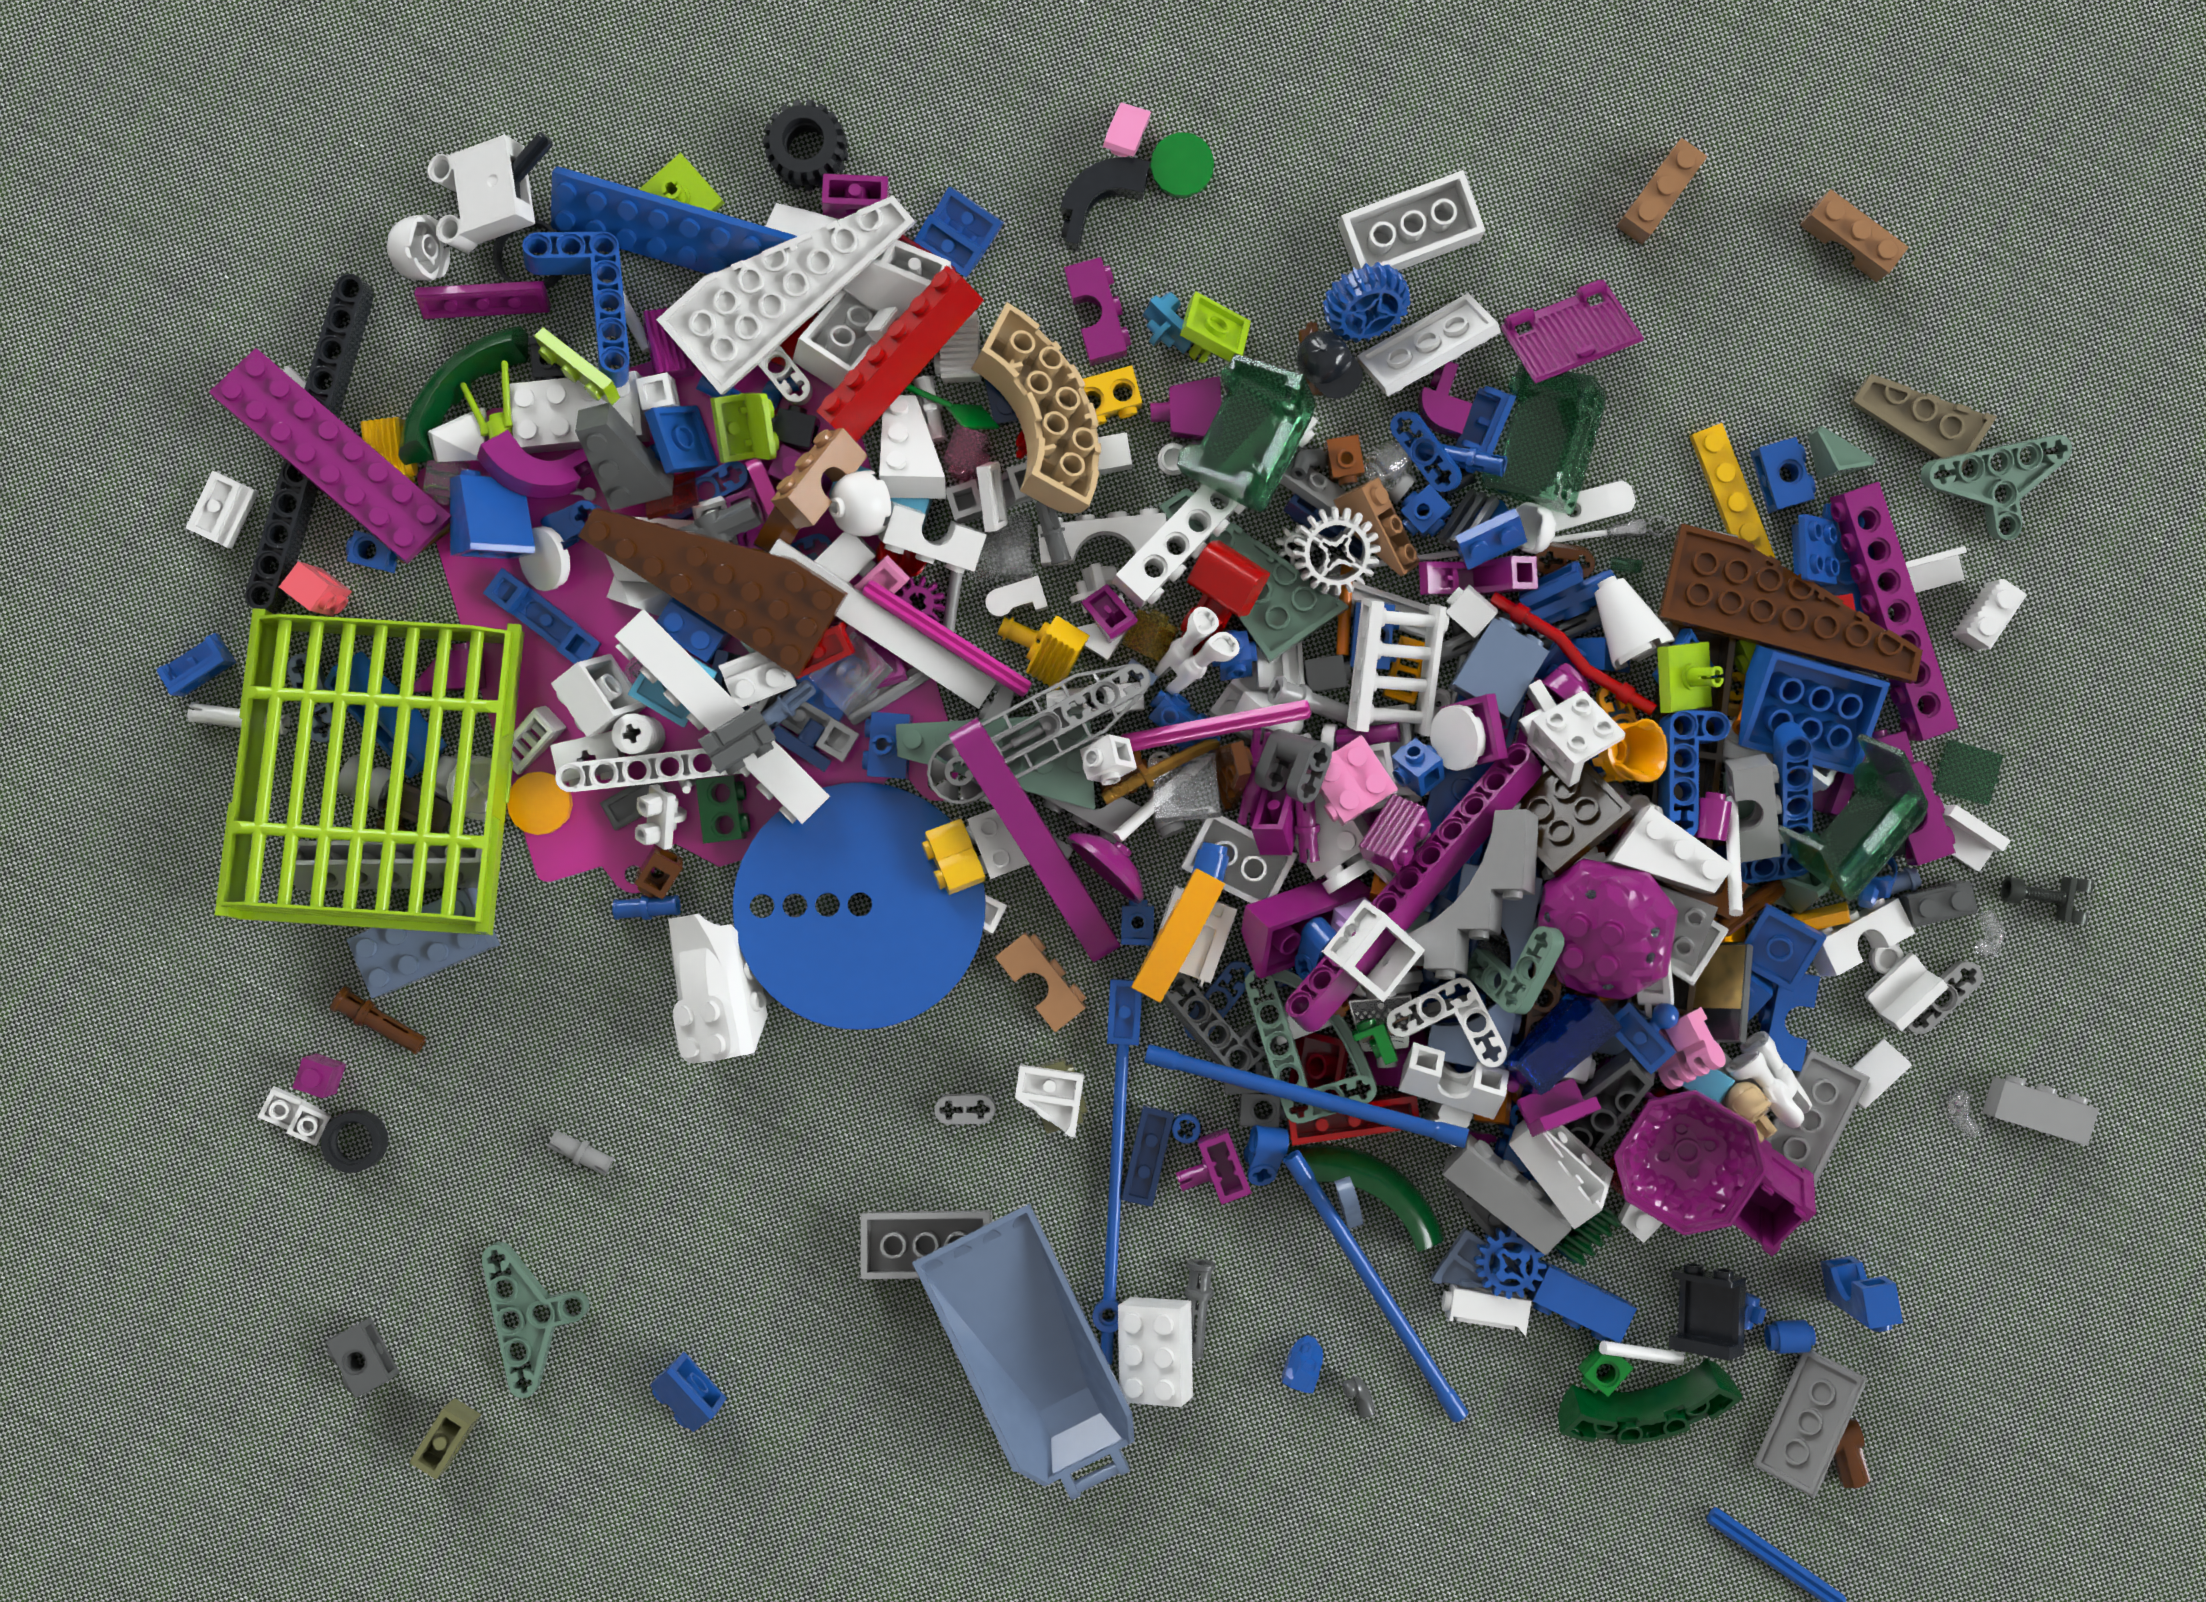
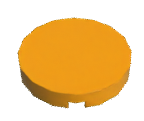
[507,771,573,835]

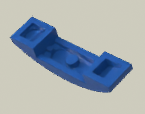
[483,568,602,664]

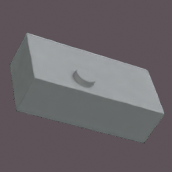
[861,1210,992,1279]

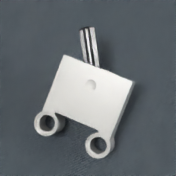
[428,132,553,252]

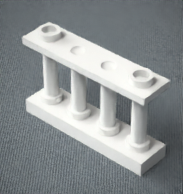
[1347,598,1449,736]

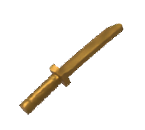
[1101,739,1220,805]

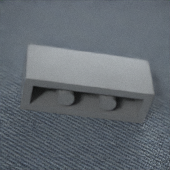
[1982,1074,2099,1146]

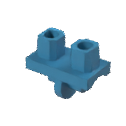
[1142,292,1193,354]

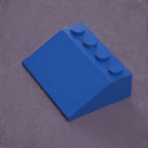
[1738,644,1890,776]

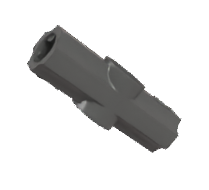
[678,497,764,541]

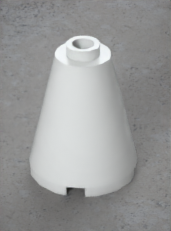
[1594,576,1675,670]

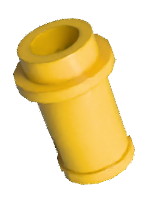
[997,617,1039,649]

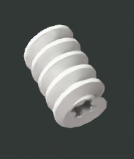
[612,713,666,755]

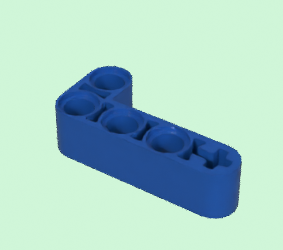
[1658,710,1731,836]

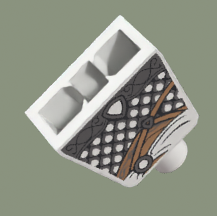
[1349,992,1412,1068]

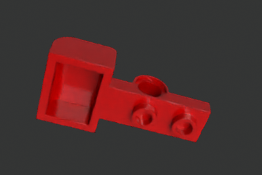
[1180,540,1271,655]

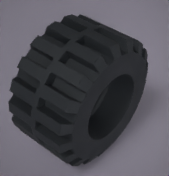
[763,100,848,191]

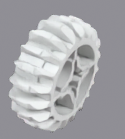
[1292,506,1381,595]

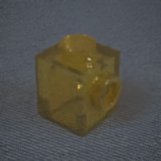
[1122,609,1179,662]

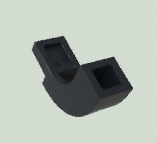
[1060,157,1150,252]

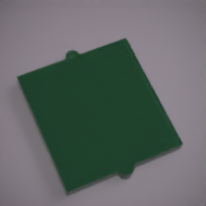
[1933,740,2004,806]

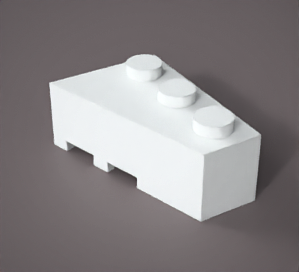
[879,395,946,499]
[1603,806,1734,894]
[1509,1120,1614,1229]

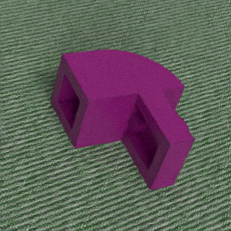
[1418,362,1473,439]

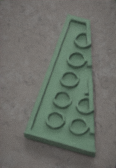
[1159,488,1349,663]
[896,714,1095,810]

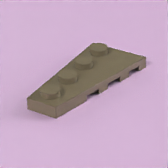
[1850,374,1997,470]

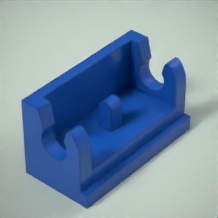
[1455,386,1516,454]
[156,633,237,697]

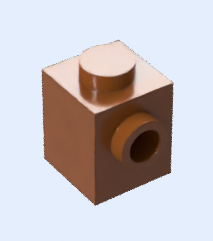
[1324,434,1365,486]

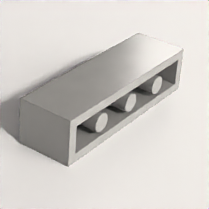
[1443,1134,1571,1255]

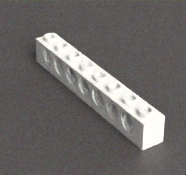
[1112,395,1318,609]

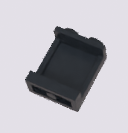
[1669,1263,1746,1361]

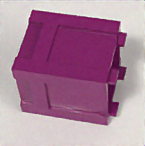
[1733,1139,1816,1257]

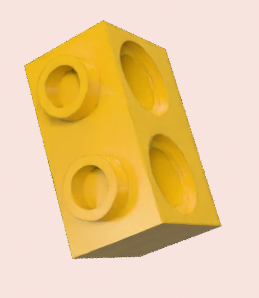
[1083,365,1142,425]

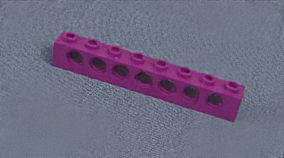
[1830,482,1959,741]

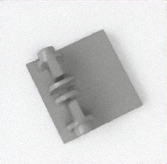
[1651,886,1718,966]

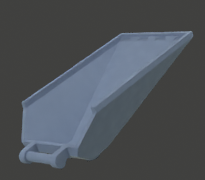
[912,1203,1135,1500]

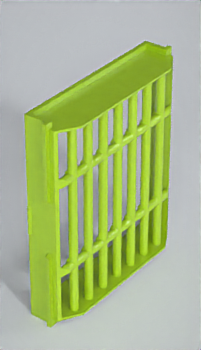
[215,608,525,935]

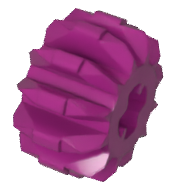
[896,576,945,623]

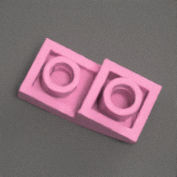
[1103,102,1151,157]

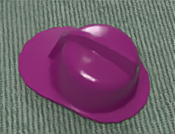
[1533,663,1590,704]

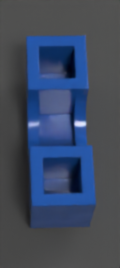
[1758,973,1820,1072]

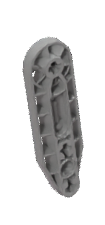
[927,664,1151,804]

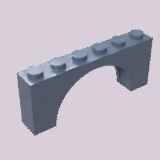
[1427,863,1544,1070]

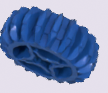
[1323,262,1411,343]

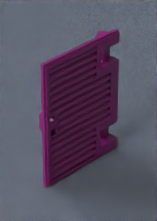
[1500,279,1644,384]

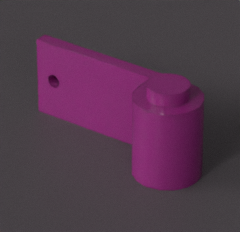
[1693,792,1732,841]

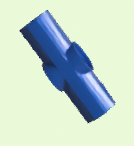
[1528,569,1618,632]

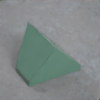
[1808,426,1876,480]
[1774,866,1842,914]

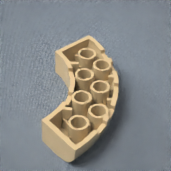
[971,302,1101,514]

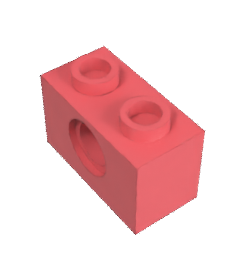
[279,561,352,616]

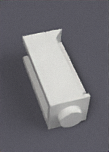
[1442,1284,1532,1337]

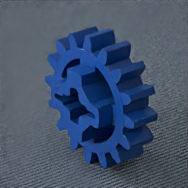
[1473,1227,1546,1299]

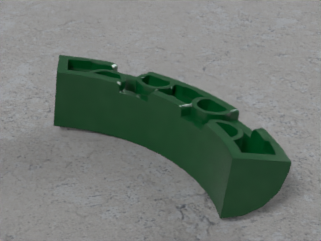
[398,326,528,465]
[1287,1144,1444,1252]
[1558,1358,1743,1444]

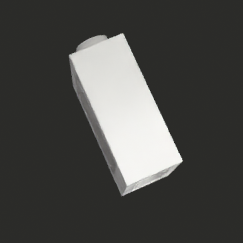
[1322,899,1425,1002]

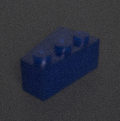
[1502,994,1623,1095]

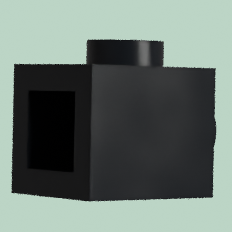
[771,405,821,452]

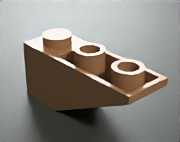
[1333,477,1420,576]

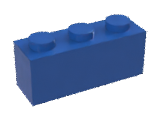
[1527,1260,1637,1343]

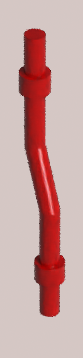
[1490,592,1658,716]

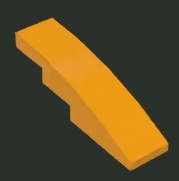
[1131,868,1225,1003]

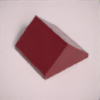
[1288,1031,1349,1096]

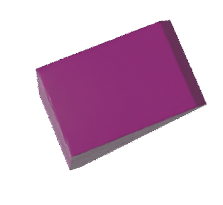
[1081,584,1138,643]

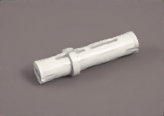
[187,702,290,735]

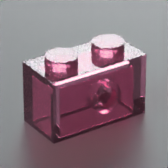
[943,424,991,482]

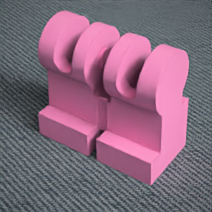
[1657,1007,1725,1090]

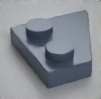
[1430,1227,1517,1292]

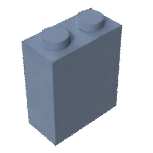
[1448,617,1550,720]

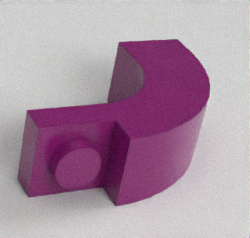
[477,430,593,499]
[1419,556,1538,597]

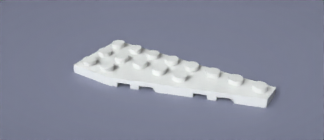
[656,196,916,395]

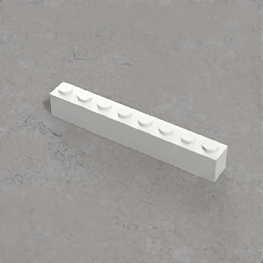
[615,609,830,824]

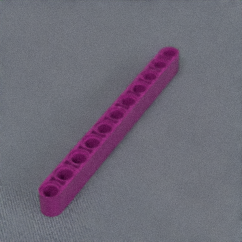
[1285,743,1542,1032]

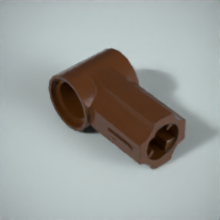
[1833,1418,1871,1489]

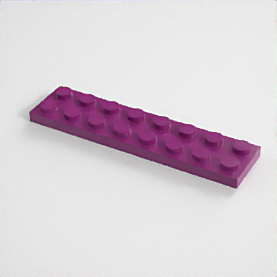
[209,348,451,564]

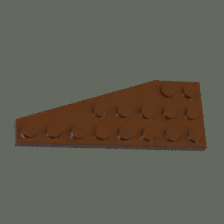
[578,508,848,677]
[1658,524,1923,684]

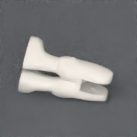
[1153,607,1240,695]
[1726,1031,1812,1128]

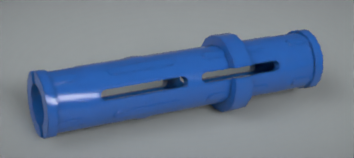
[1409,438,1507,477]

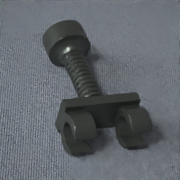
[2001,876,2094,925]

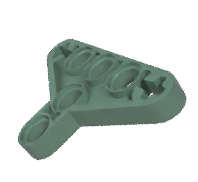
[1921,435,2072,540]
[482,1242,589,1398]

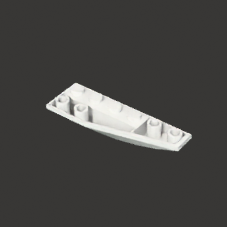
[765,203,952,314]

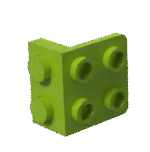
[710,393,779,463]

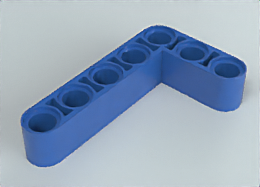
[522,231,629,388]
[1713,722,1813,884]

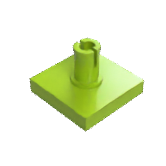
[639,152,725,212]
[1180,291,1251,365]
[1657,641,1724,713]

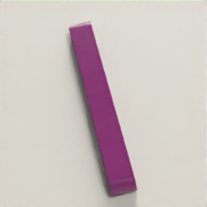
[948,717,1121,963]

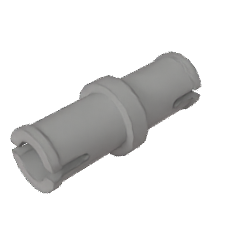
[547,1130,615,1176]

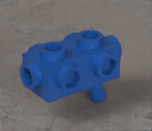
[1148,690,1221,767]

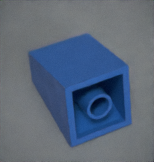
[450,470,535,559]

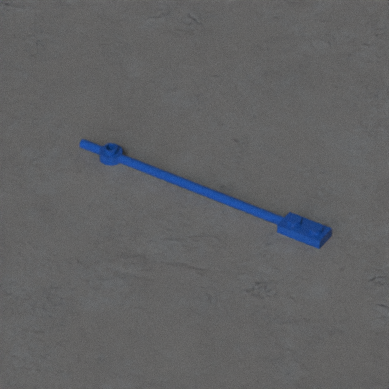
[1092,979,1142,1365]

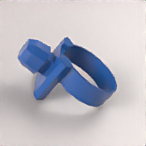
[1847,857,1898,908]

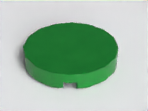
[1151,132,1214,199]

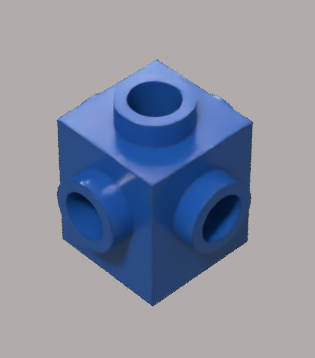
[1400,484,1452,539]
[1212,630,1258,681]
[1391,738,1445,797]

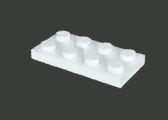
[1357,293,1501,396]

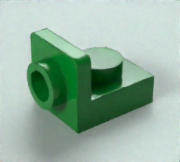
[1352,1017,1398,1065]

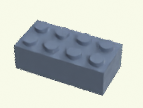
[346,888,500,999]

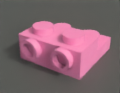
[1306,735,1398,826]

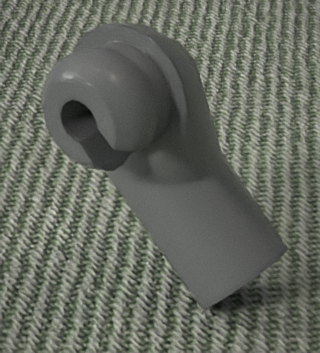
[1342,1376,1375,1417]

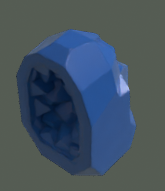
[1281,1334,1323,1394]

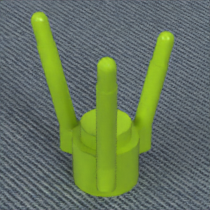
[460,360,513,439]

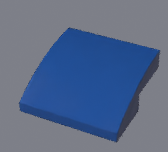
[914,187,1004,277]

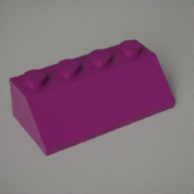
[1241,878,1371,979]

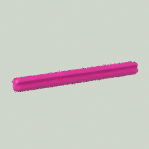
[862,580,1032,697]
[1121,700,1311,751]

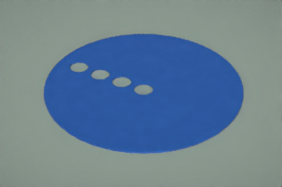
[733,782,986,1030]

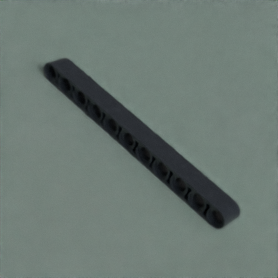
[245,273,374,613]

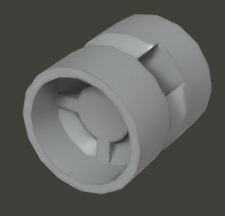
[337,755,391,810]

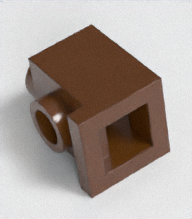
[634,844,683,900]

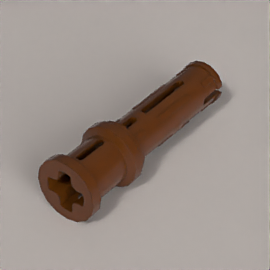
[330,986,427,1055]

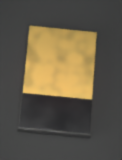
[1693,944,1753,1043]

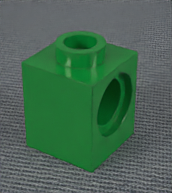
[1577,1341,1633,1397]

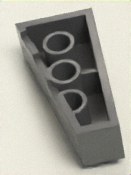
[1564,1048,1655,1156]

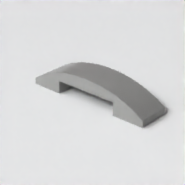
[749,690,860,762]

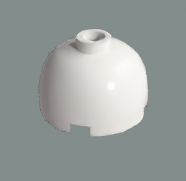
[387,215,450,281]
[829,470,891,536]

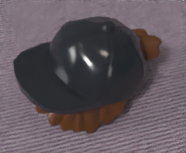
[1297,321,1363,399]

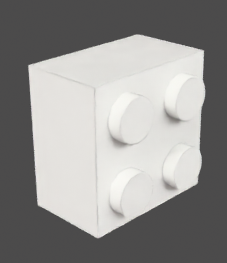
[551,654,646,737]

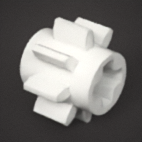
[1275,524,1316,565]

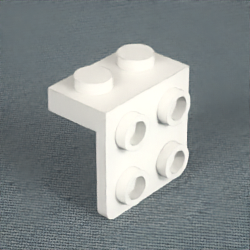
[966,809,1030,879]

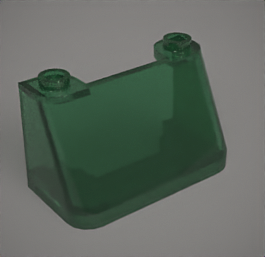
[1177,353,1315,512]
[1482,364,1606,514]

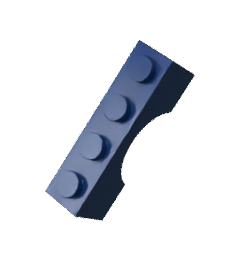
[1820,1256,1903,1332]

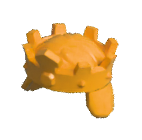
[1592,718,1668,784]

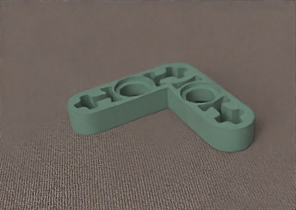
[1466,926,1564,1014]

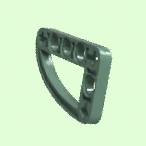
[1245,970,1377,1124]

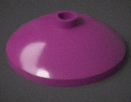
[1067,833,1144,904]

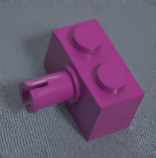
[1175,1127,1252,1205]

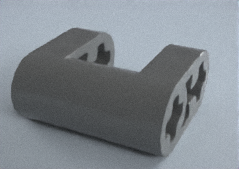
[1254,729,1332,803]

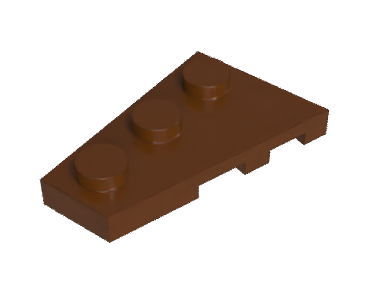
[1207,740,1253,813]

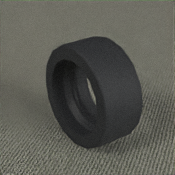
[321,1110,388,1173]

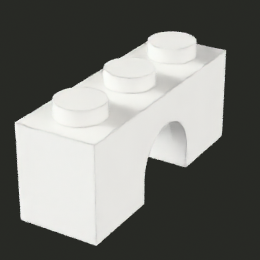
[878,501,986,574]
[1813,898,1915,977]
[1398,1043,1509,1120]

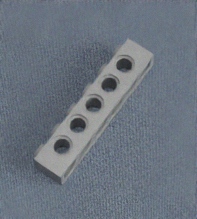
[294,840,482,890]

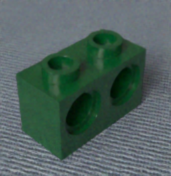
[695,775,751,844]

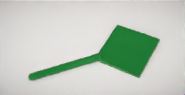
[905,384,999,429]

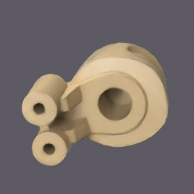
[1725,1081,1778,1143]

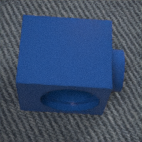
[346,530,398,574]

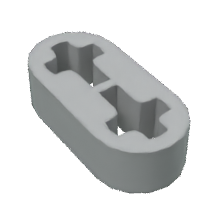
[934,1093,996,1125]

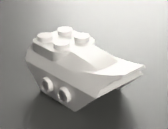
[668,914,768,1063]

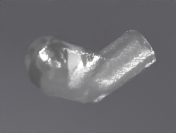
[1947,1090,1981,1139]

